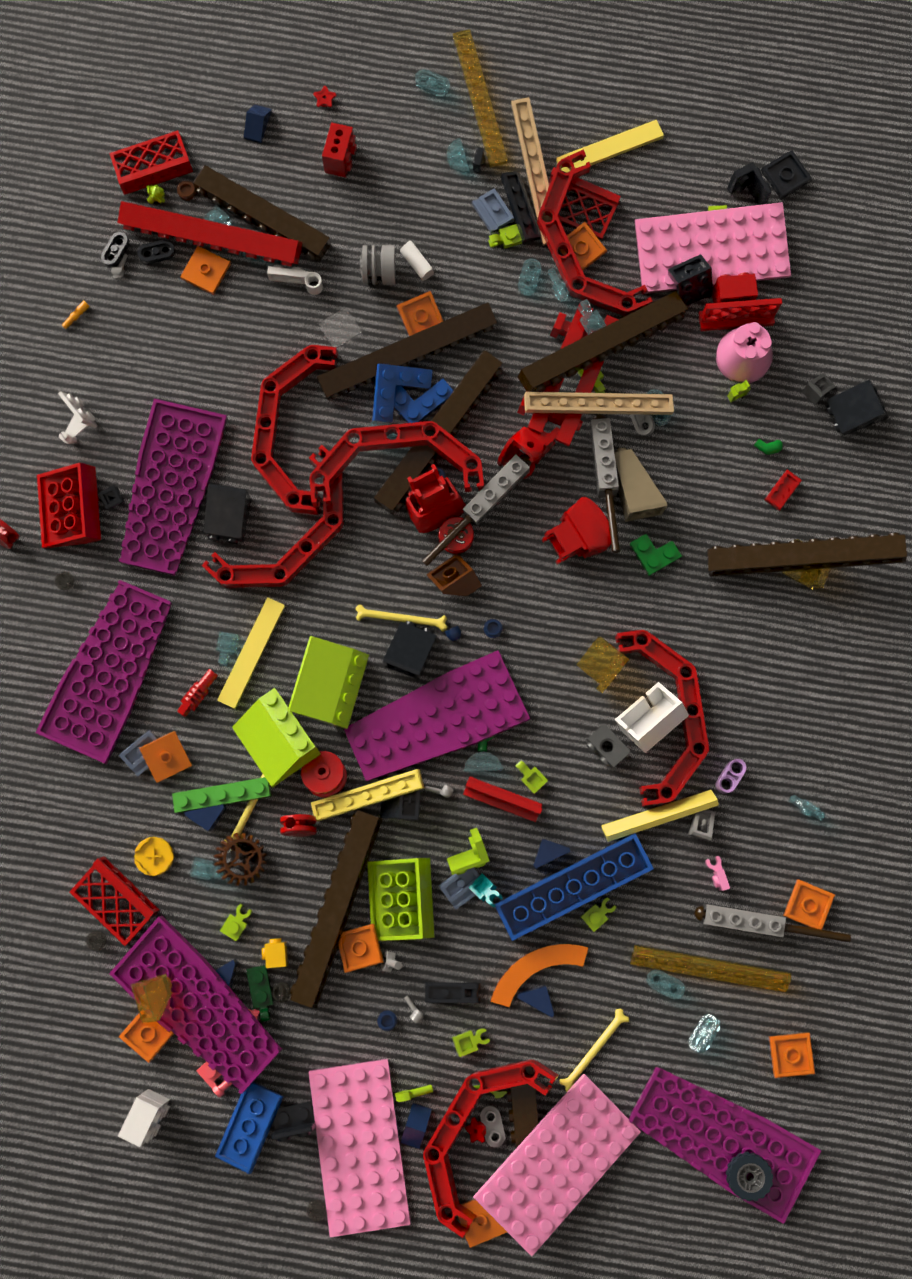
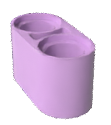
[715,759,746,794]

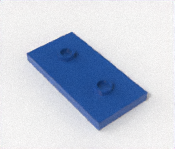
[215,1082,284,1174]

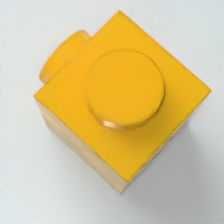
[262,938,288,968]

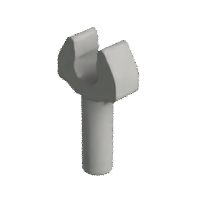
[381,951,402,973]

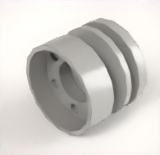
[360,245,395,285]

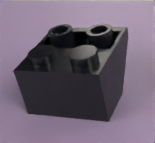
[380,779,421,821]

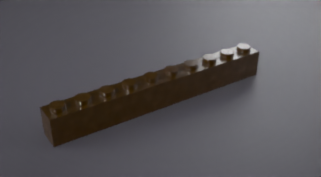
[518,291,688,392]
[317,302,497,400]
[374,350,503,515]
[707,533,907,577]
[290,810,383,1008]

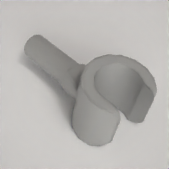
[111,254,128,278]
[425,784,453,798]
[404,995,423,1023]

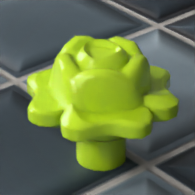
[147,185,165,204]

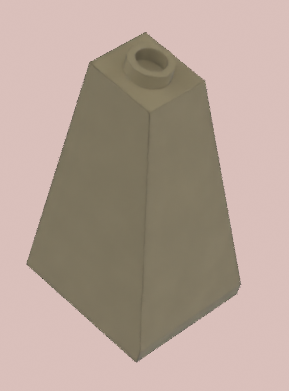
[614,448,667,522]

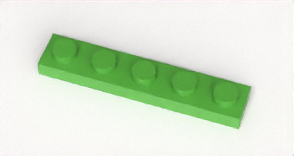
[172,777,271,813]

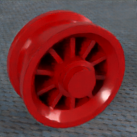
[301,751,347,798]

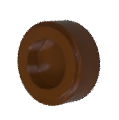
[177,181,196,201]

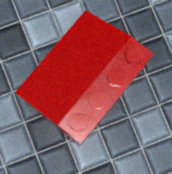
[37,462,101,549]

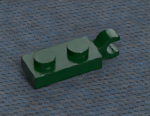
[246,965,274,1022]

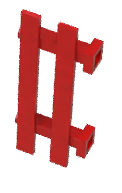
[517,303,619,446]

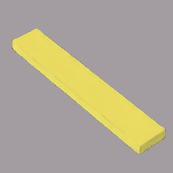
[556,120,664,173]
[217,597,285,709]
[311,769,424,822]
[601,790,719,842]

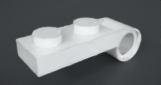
[267,265,323,295]

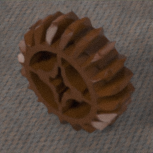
[214,833,267,886]

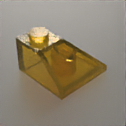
[130,974,172,1023]

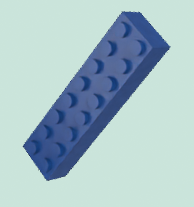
[495,833,654,941]

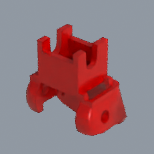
[497,419,559,479]
[405,464,466,533]
[541,497,611,565]

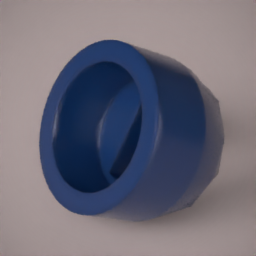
[445,625,461,641]

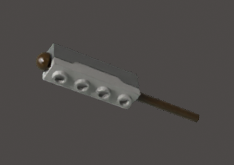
[589,414,620,553]
[422,454,532,566]
[694,904,851,942]

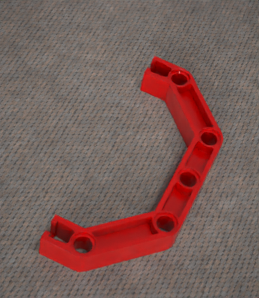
[537,149,653,316]
[251,345,338,515]
[309,421,484,507]
[201,445,344,588]
[615,630,709,806]
[423,1060,559,1238]

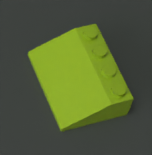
[287,636,369,729]
[232,688,321,788]
[368,858,434,941]

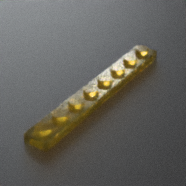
[453,29,508,168]
[630,945,791,992]

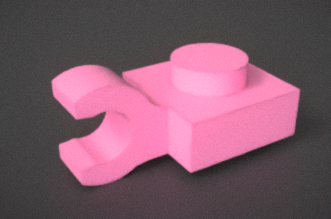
[705,856,730,891]

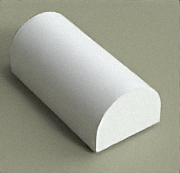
[400,241,434,281]

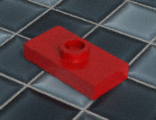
[764,470,802,511]

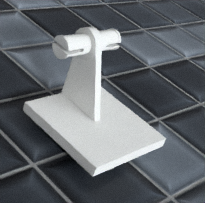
[58,391,98,444]

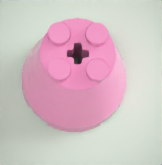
[716,322,773,383]

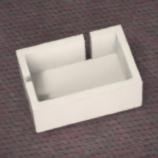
[615,682,689,753]
[118,1089,170,1147]

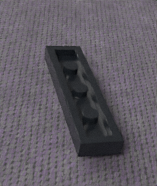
[501,170,541,243]

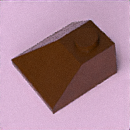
[426,554,482,596]

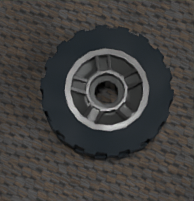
[726,1152,773,1201]

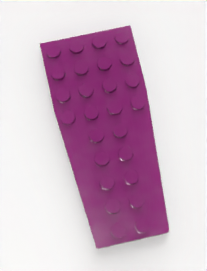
[119,399,228,576]
[35,580,172,764]
[344,650,530,782]
[109,915,282,1094]
[628,1067,821,1224]

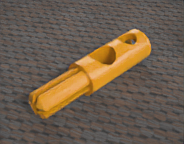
[62,300,90,329]

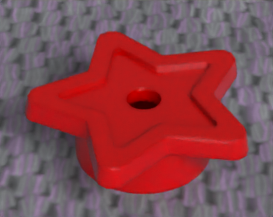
[313,86,337,108]
[465,1117,486,1143]

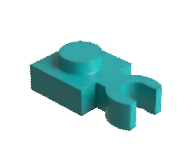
[469,873,503,907]

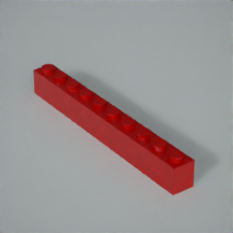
[117,201,303,267]

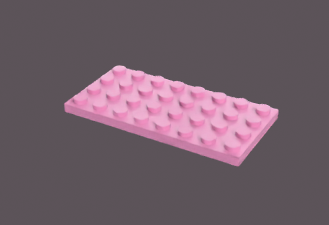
[635,202,791,294]
[309,1059,411,1237]
[473,1074,641,1256]

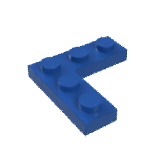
[372,364,432,422]
[394,379,453,423]

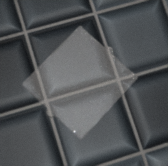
[318,307,362,348]

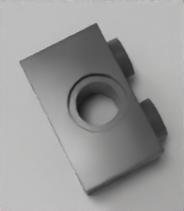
[586,723,631,769]

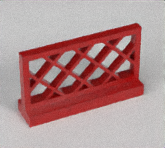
[109,130,193,195]
[548,167,621,239]
[698,298,782,331]
[463,777,542,822]
[69,856,160,946]

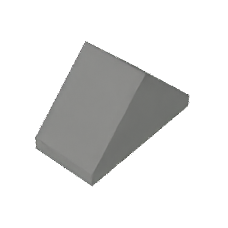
[688,809,715,841]

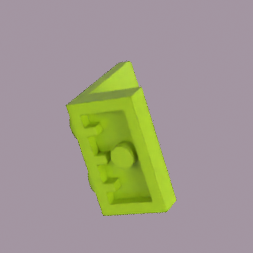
[447,828,489,875]

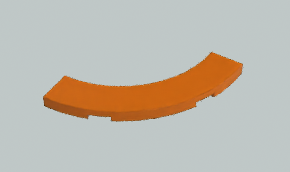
[490,944,588,1007]

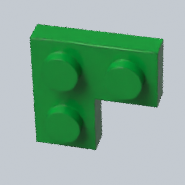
[629,534,682,576]

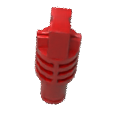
[177,669,218,717]

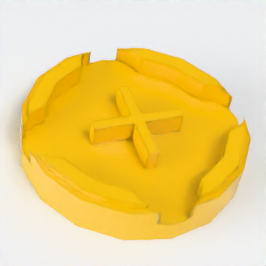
[134,837,174,876]

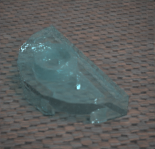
[447,138,469,174]
[548,268,569,302]
[464,752,503,772]
[789,795,825,821]

